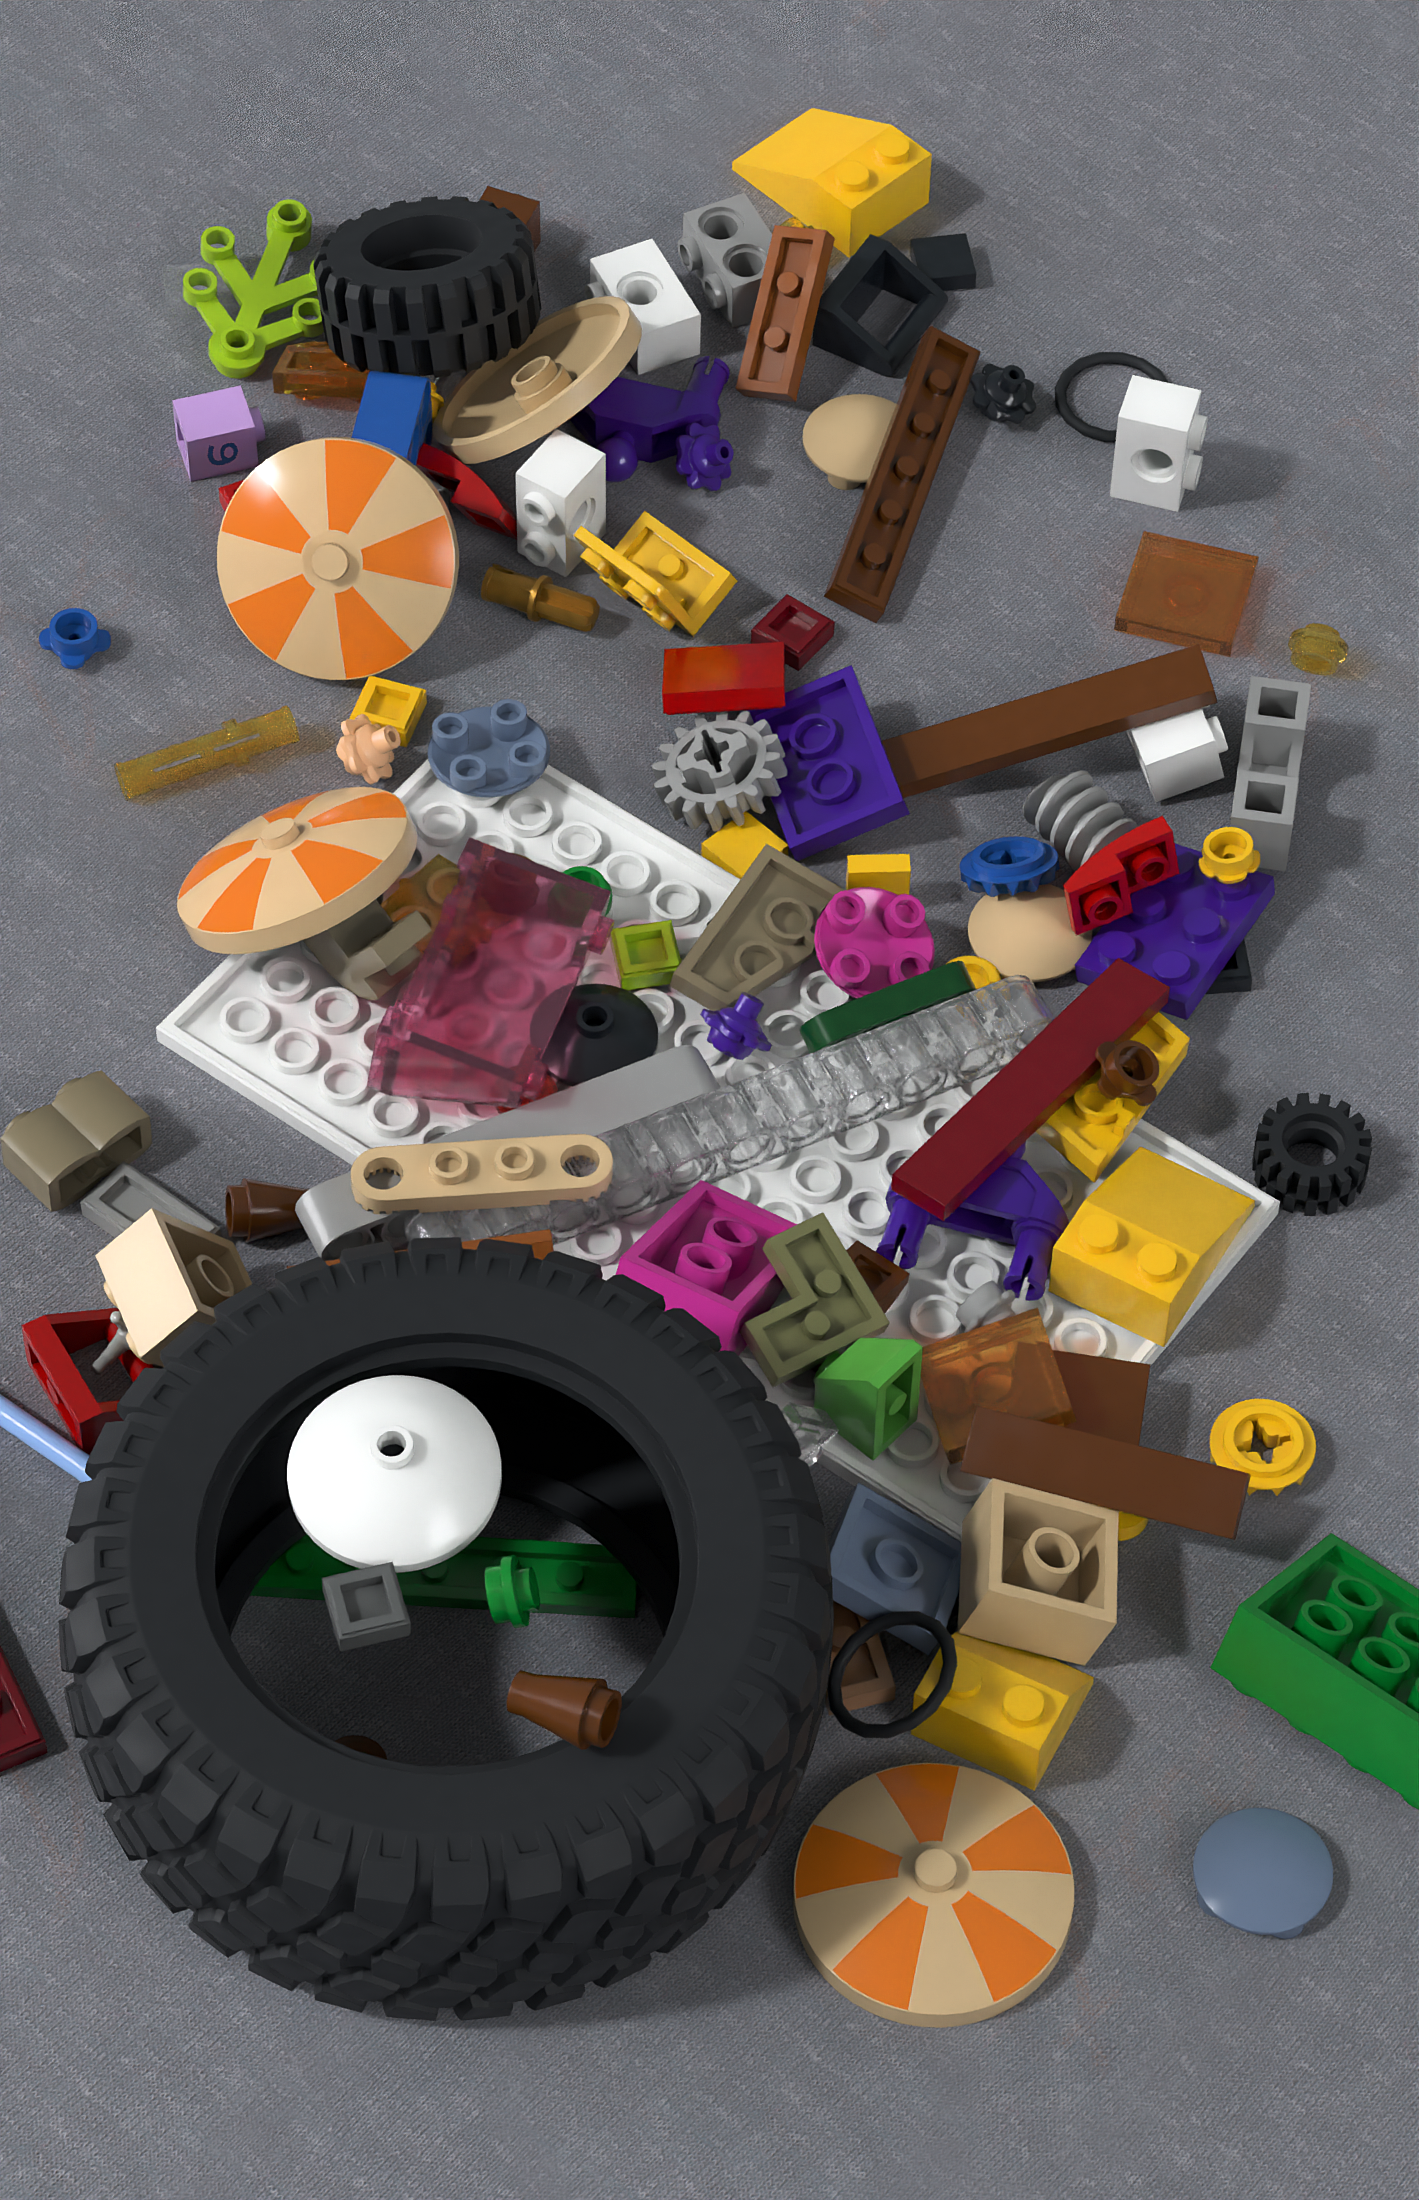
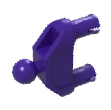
[570,356,730,483]
[876,1141,1069,1301]

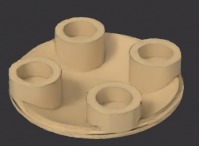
[803,394,897,490]
[968,884,1092,989]

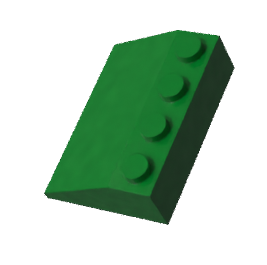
[1210,1533,1419,1810]

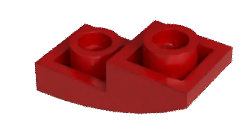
[1063,815,1180,936]

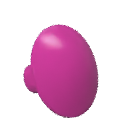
[814,887,935,999]

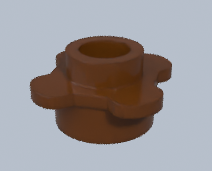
[1095,1040,1159,1106]

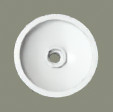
[287,1375,502,1573]

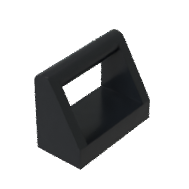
[812,234,948,376]

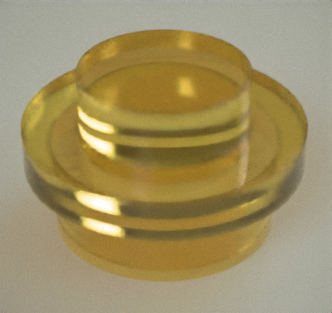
[1288,623,1349,675]

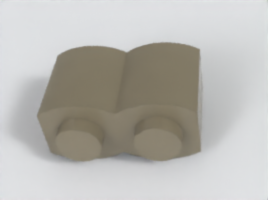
[0,1070,152,1212]

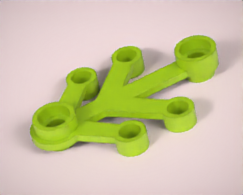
[183,199,324,379]

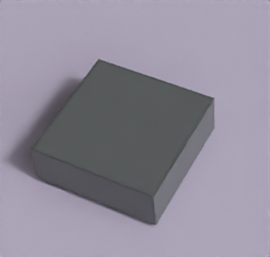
[322,1562,411,1652]

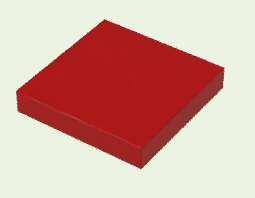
[662,642,785,715]

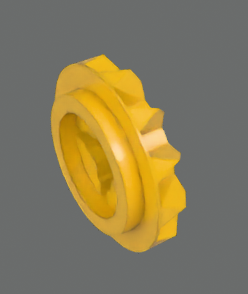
[1209,1399,1316,1496]

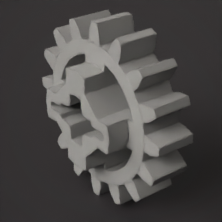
[652,710,787,831]

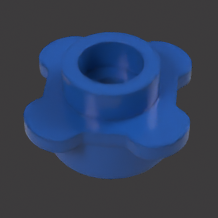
[39,608,111,669]

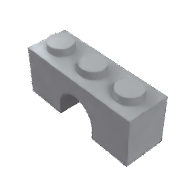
[1229,676,1311,871]

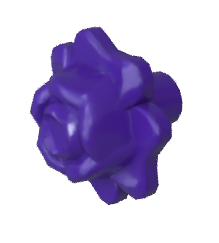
[676,423,734,491]
[700,992,772,1060]

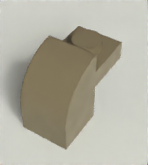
[303,899,432,1000]

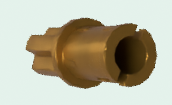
[481,563,600,632]

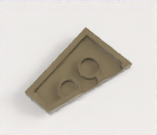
[669,844,845,1011]

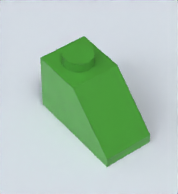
[813,1338,923,1461]

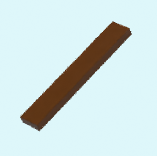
[824,325,981,623]
[882,644,1218,798]

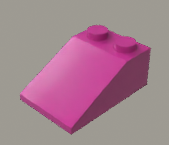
[616,1180,797,1356]

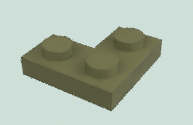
[740,1212,890,1388]

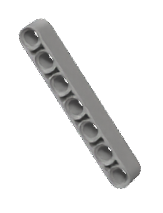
[295,1045,728,1261]

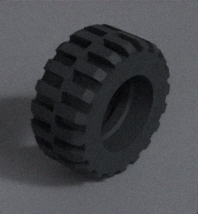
[313,196,542,378]

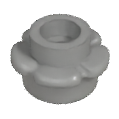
[955,1280,1016,1341]

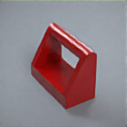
[21,1308,155,1455]

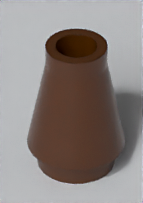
[225,1178,310,1243]
[507,1670,622,1750]

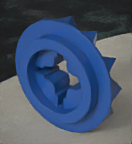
[960,836,1060,897]

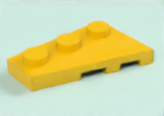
[1036,1012,1190,1183]

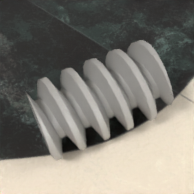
[1023,770,1138,871]

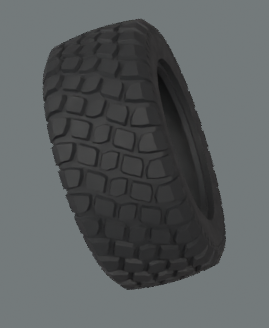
[59,1237,834,2021]

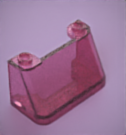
[367,837,615,1108]

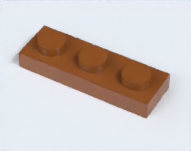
[735,225,835,402]

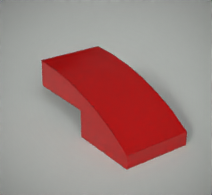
[416,443,517,540]

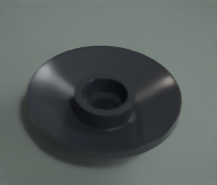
[532,984,658,1087]

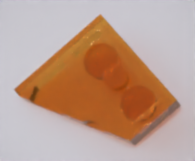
[272,341,370,403]

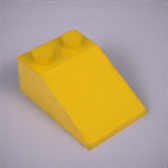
[732,108,932,258]
[1048,1146,1255,1347]

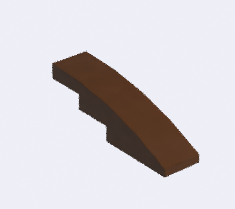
[960,1406,1251,1540]

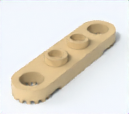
[351,1134,613,1215]

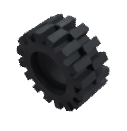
[1252,1093,1372,1216]

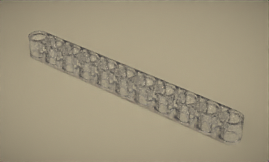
[402,975,1055,1246]

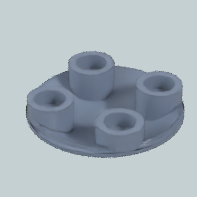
[428,699,550,797]
[1193,1808,1333,1939]

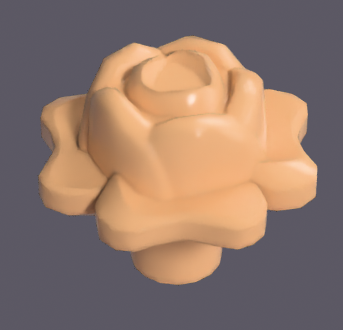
[336,714,401,785]

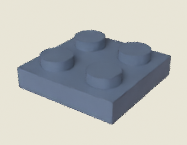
[828,1482,961,1655]

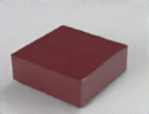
[751,594,835,671]

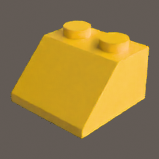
[911,1631,1094,1791]

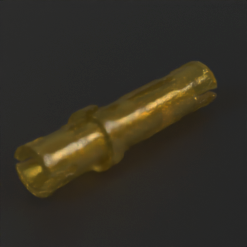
[114,705,300,801]

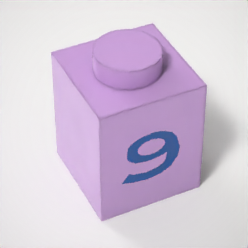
[172,385,265,482]

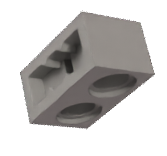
[677,193,772,328]

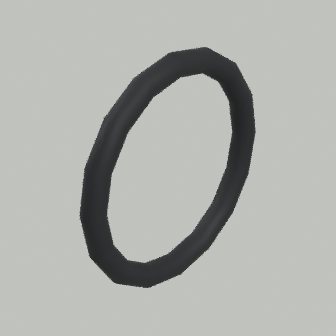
[1054,352,1169,442]
[827,1611,957,1738]

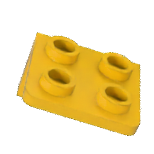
[573,510,737,637]

